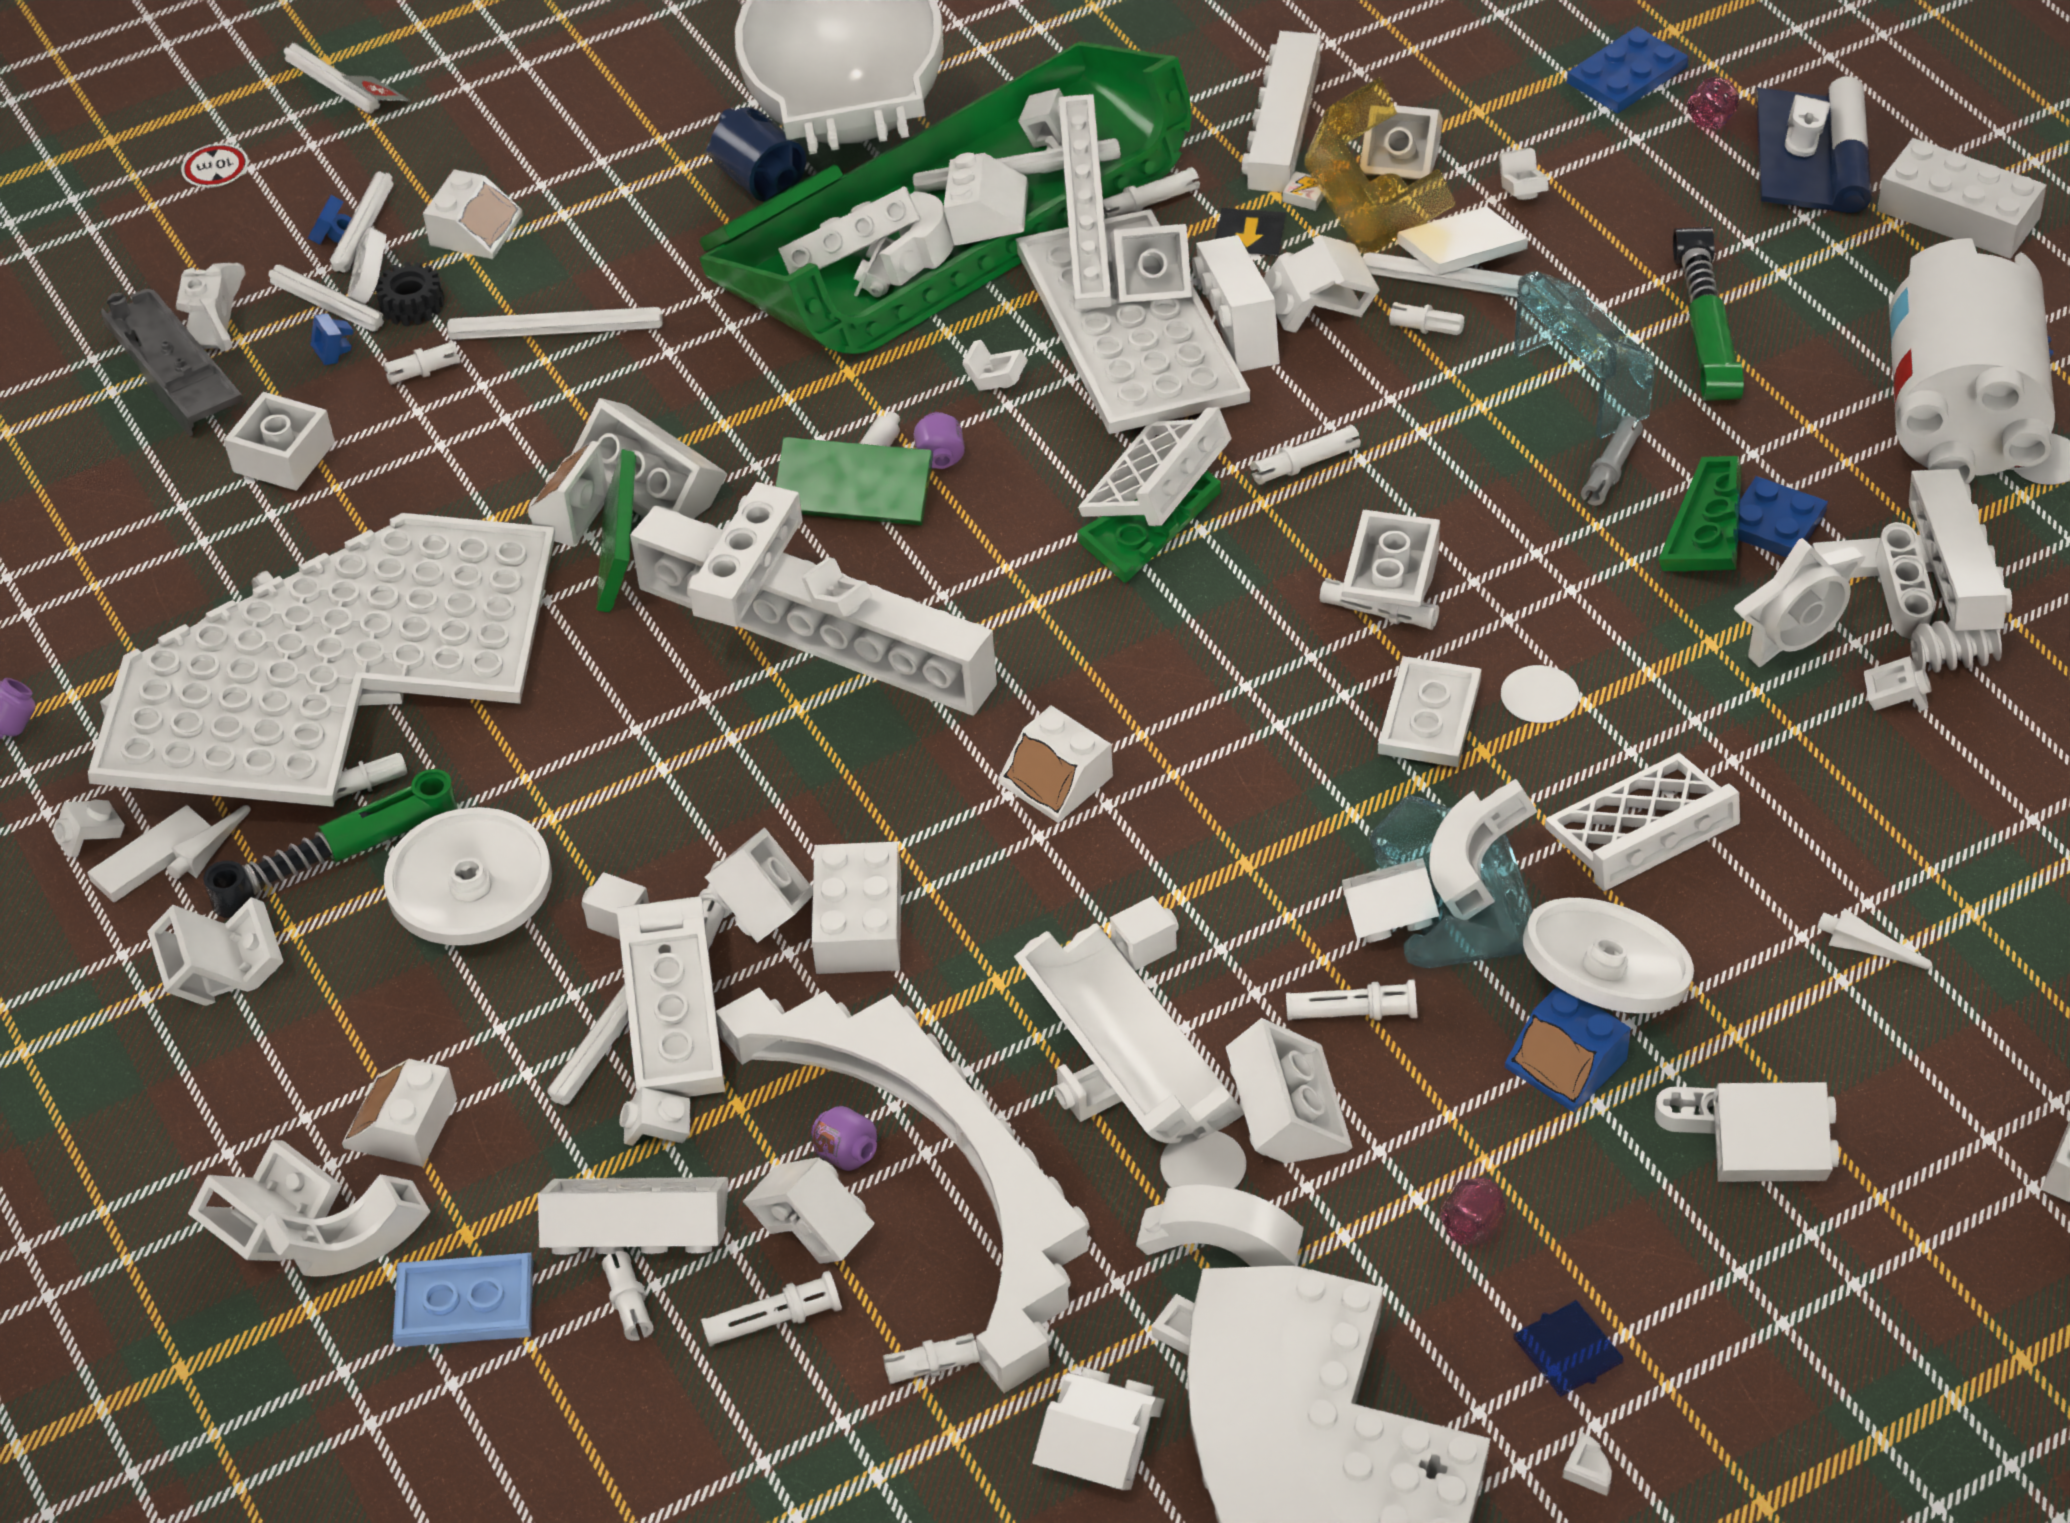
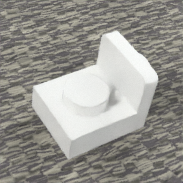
[1864,656,1932,711]

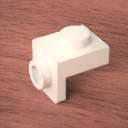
[1499,148,1549,200]
[963,340,1028,391]
[802,557,872,617]
[54,800,125,858]
[1054,1064,1122,1122]
[620,1087,690,1146]

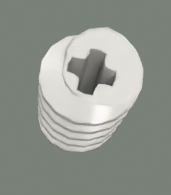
[1911,620,2002,672]

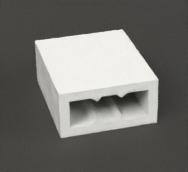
[1713,1082,1839,1182]

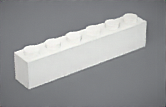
[1242,31,1321,192]
[1909,469,2012,631]

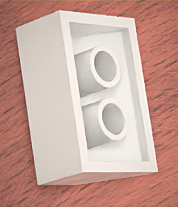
[944,153,1029,246]
[1226,1018,1353,1163]

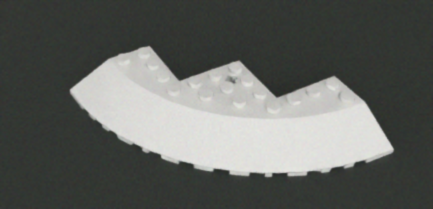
[1187,1265,1490,1523]

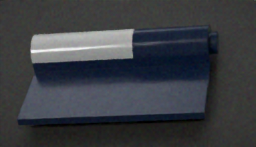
[1756,76,1871,213]

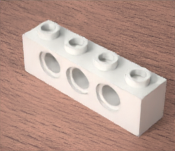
[687,482,802,627]

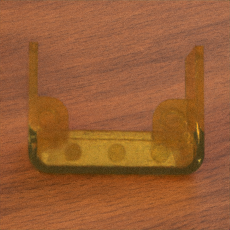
[1304,77,1456,253]

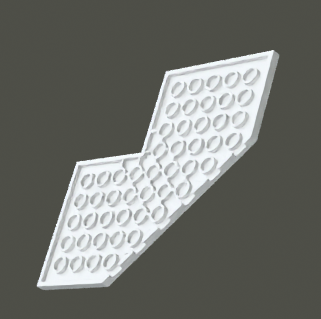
[88,513,555,807]

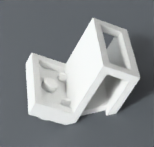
[1264,235,1380,333]
[147,897,284,1006]
[188,1140,342,1261]
[1032,1367,1165,1490]

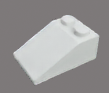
[1341,510,1440,607]

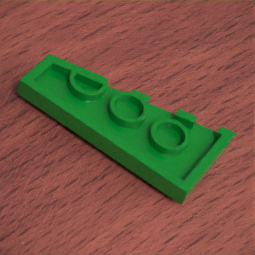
[1658,456,1742,571]
[1077,470,1221,584]

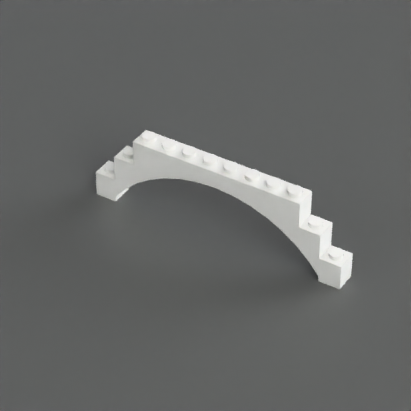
[716,987,1090,1393]

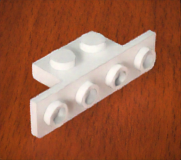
[779,187,919,274]

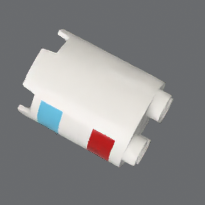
[1888,238,2055,484]

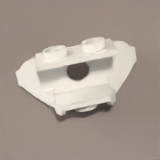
[176,263,245,351]

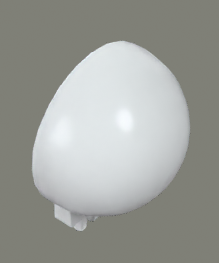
[735,0,943,154]

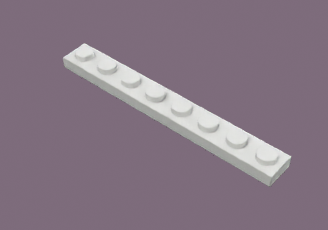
[1059,94,1112,309]

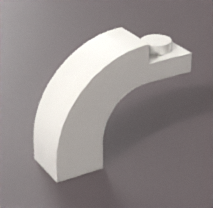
[880,191,954,286]
[1429,779,1538,924]
[262,1174,430,1276]
[1136,1184,1304,1267]

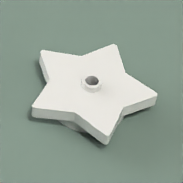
[1734,538,1865,667]

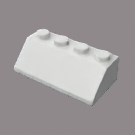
[572,398,727,519]
[538,1177,728,1255]

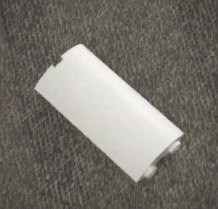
[1014,923,1244,1143]

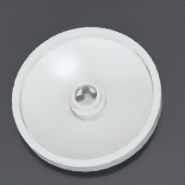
[384,807,552,945]
[1523,898,1694,1013]

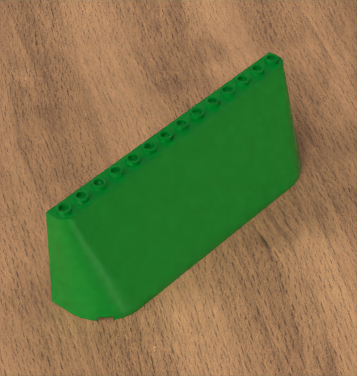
[699,41,1191,354]

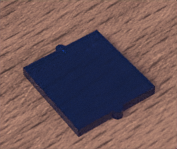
[1514,1300,1624,1397]

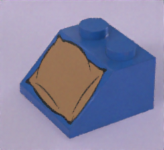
[1505,987,1631,1113]

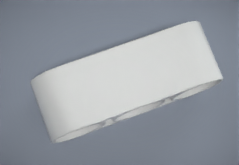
[1876,522,1935,639]

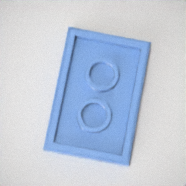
[393,1253,533,1347]

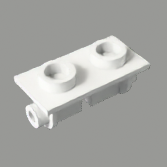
[854,237,896,297]

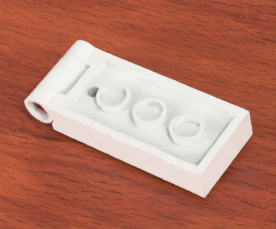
[617,896,725,1097]

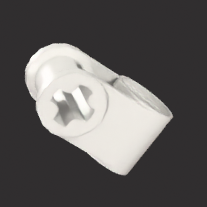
[1785,95,1830,157]

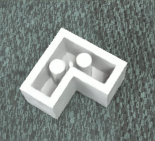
[743,1157,875,1264]

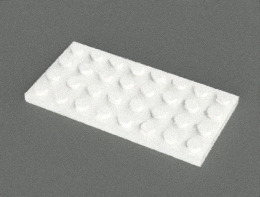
[1016,209,1250,434]

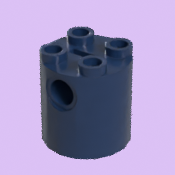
[706,107,806,202]

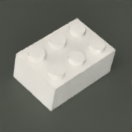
[812,842,901,974]

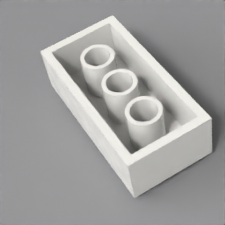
[1877,138,2047,259]

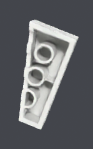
[1192,235,1280,372]

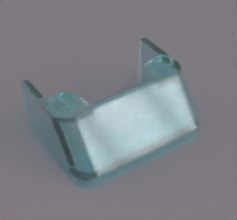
[1514,271,1655,439]

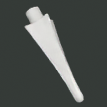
[167,805,251,879]
[1817,908,1932,969]

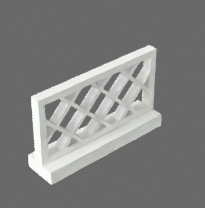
[1078,407,1232,526]
[1545,753,1740,891]

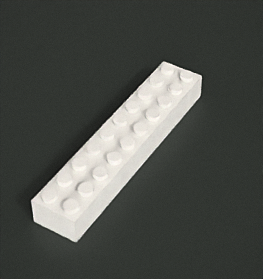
[630,505,997,716]

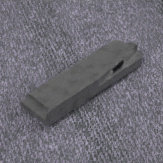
[101,289,243,436]

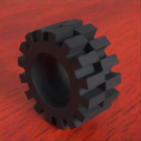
[375,262,444,326]

